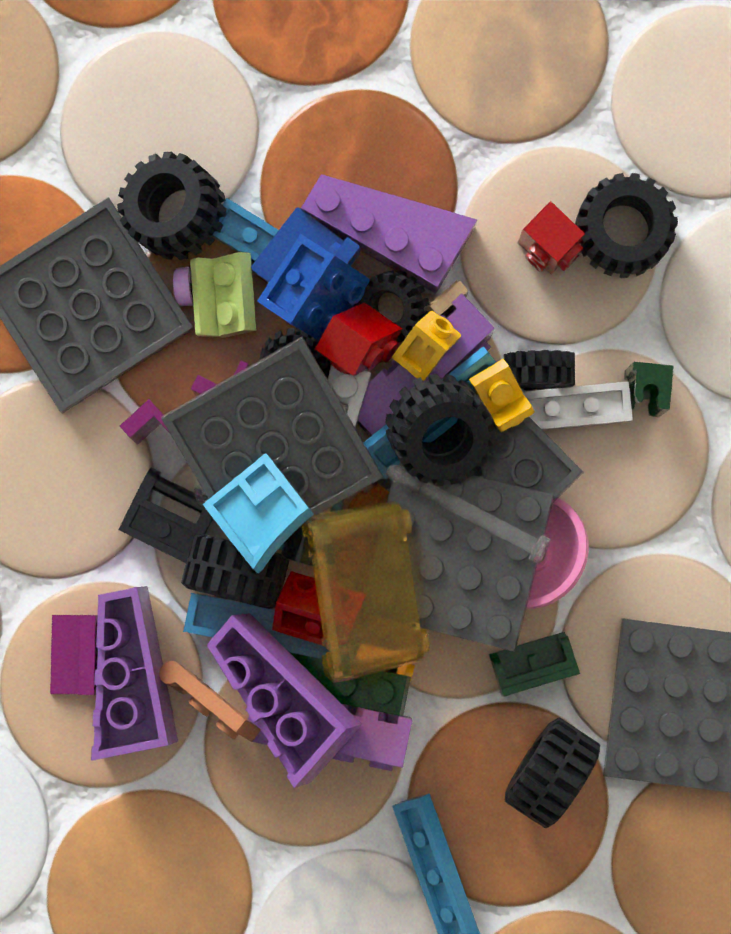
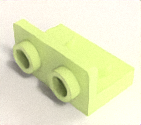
[190,252,257,338]

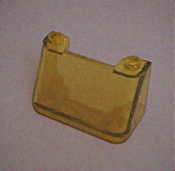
[302,501,430,683]

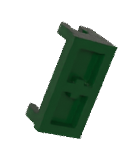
[624,362,674,417]
[489,632,580,697]

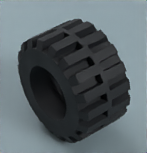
[117,152,226,260]
[575,173,678,278]
[385,374,496,486]
[181,534,290,609]
[505,717,600,828]

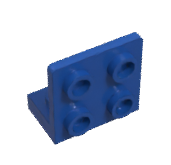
[251,207,360,283]
[257,233,370,340]

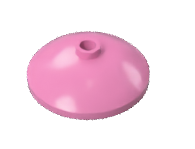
[526,498,589,609]

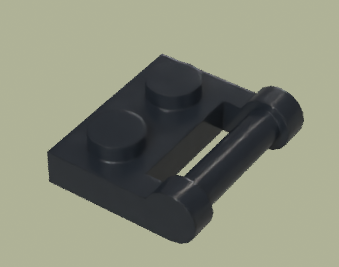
[118,467,213,563]

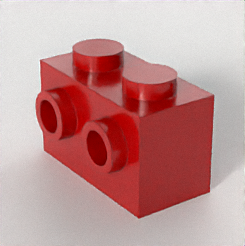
[518,201,585,275]
[315,302,402,376]
[272,571,367,654]

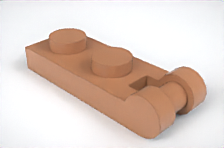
[159,661,261,742]

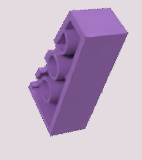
[301,174,477,294]
[357,293,495,437]
[91,586,178,761]
[207,613,362,788]
[248,704,412,771]

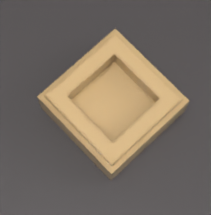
[429,280,468,316]

